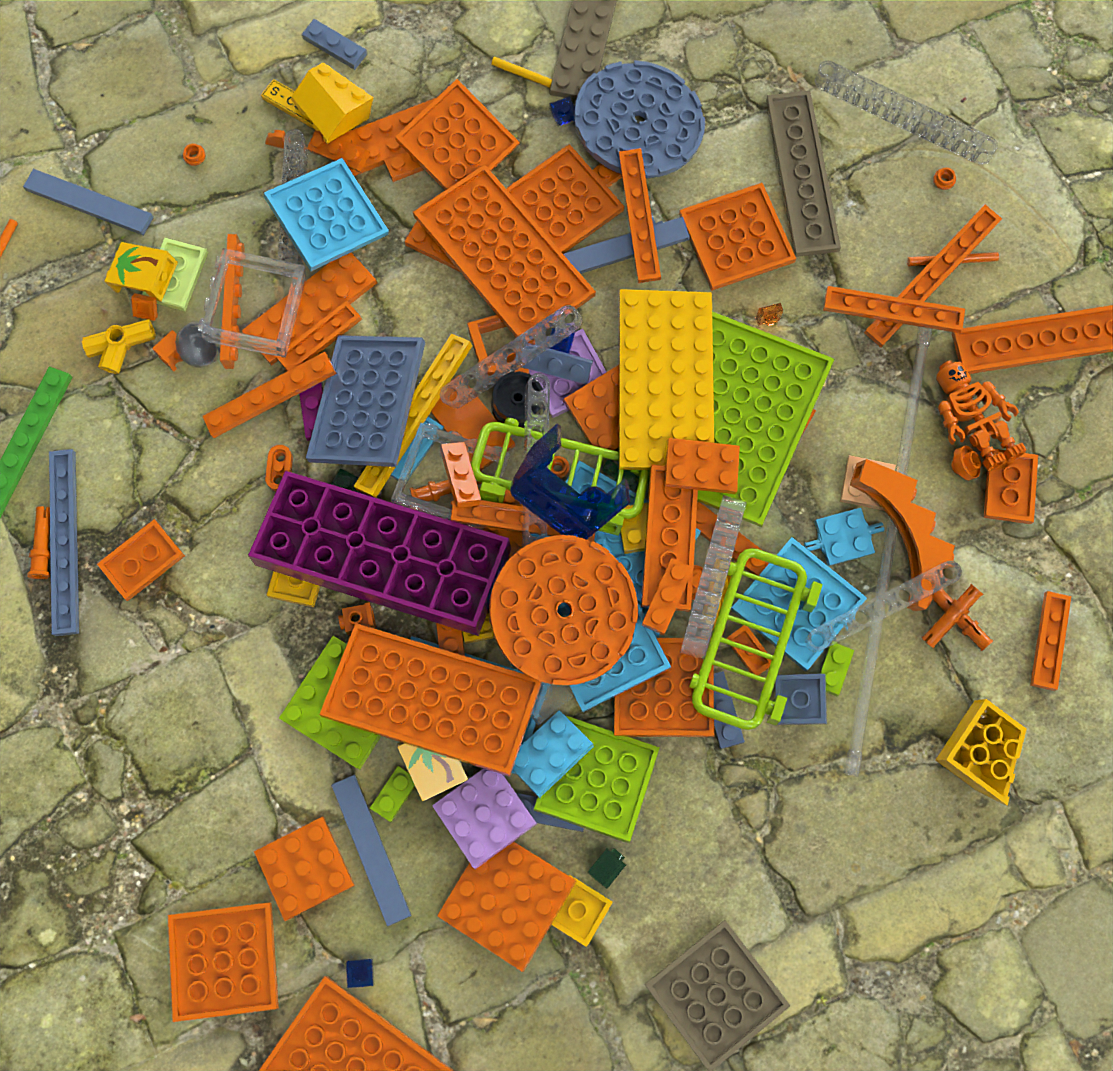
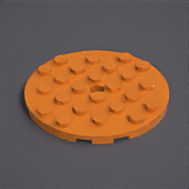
[489,535,638,685]

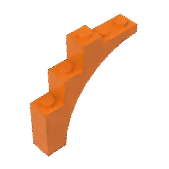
[850,459,955,611]

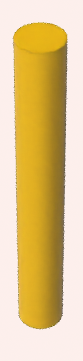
[491,57,553,88]

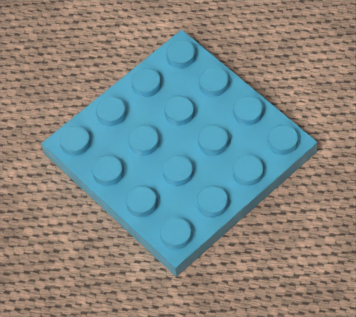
[264,158,389,271]
[731,537,867,671]

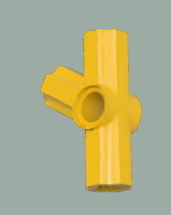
[82,319,156,374]

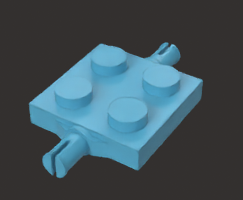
[804,508,884,566]

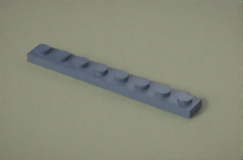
[49,449,79,636]

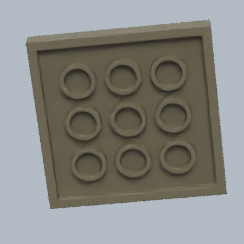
[644,920,790,1071]

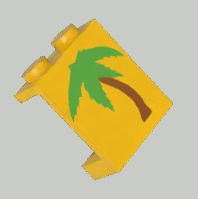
[104,242,178,302]
[397,742,468,801]

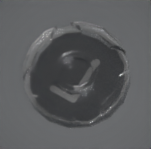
[175,321,221,368]

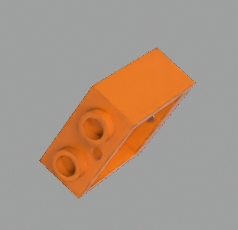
[467,315,536,373]

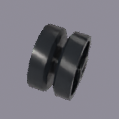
[491,371,544,429]

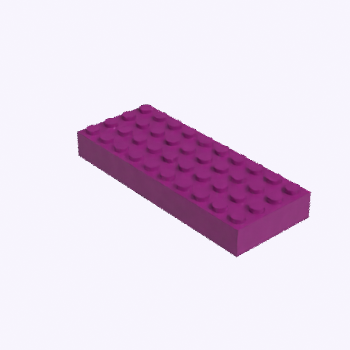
[248,471,511,636]

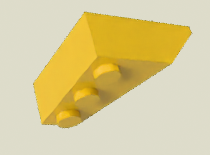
[291,63,373,144]
[935,699,1027,805]

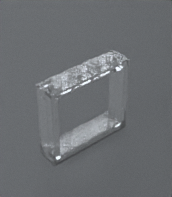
[198,248,306,358]
[391,423,510,531]

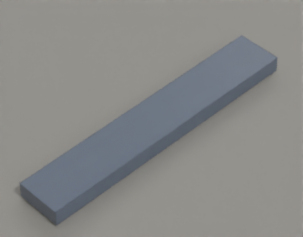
[23,169,153,236]
[563,217,690,274]
[332,775,412,926]

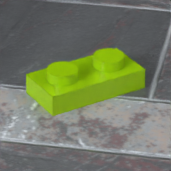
[819,642,855,696]
[370,766,415,822]

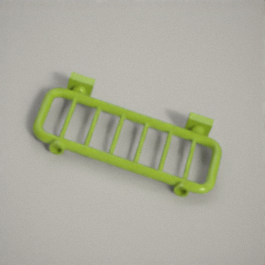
[471,418,650,536]
[689,548,823,730]

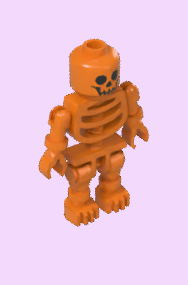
[936,360,1027,471]

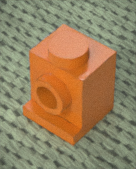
[152,330,184,372]
[338,602,377,636]

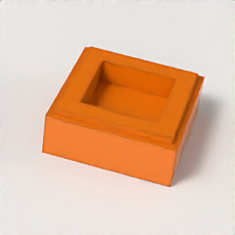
[131,293,158,321]

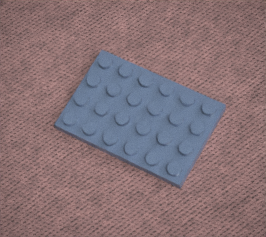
[306,336,425,467]

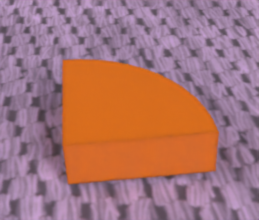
[265,130,289,149]

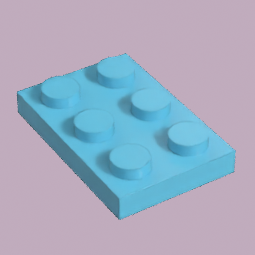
[513,710,594,798]

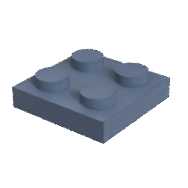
[775,674,827,725]

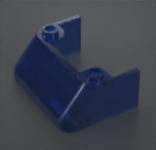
[511,423,630,540]

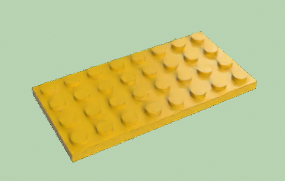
[619,289,714,470]

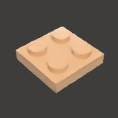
[840,455,896,511]

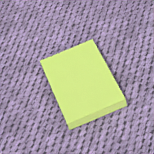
[142,238,208,312]

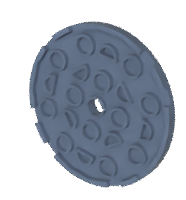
[574,61,705,178]

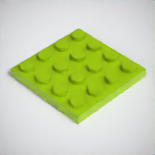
[279,636,381,770]
[534,716,660,843]

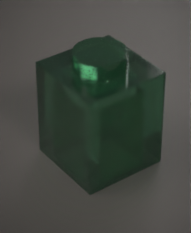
[587,848,626,889]

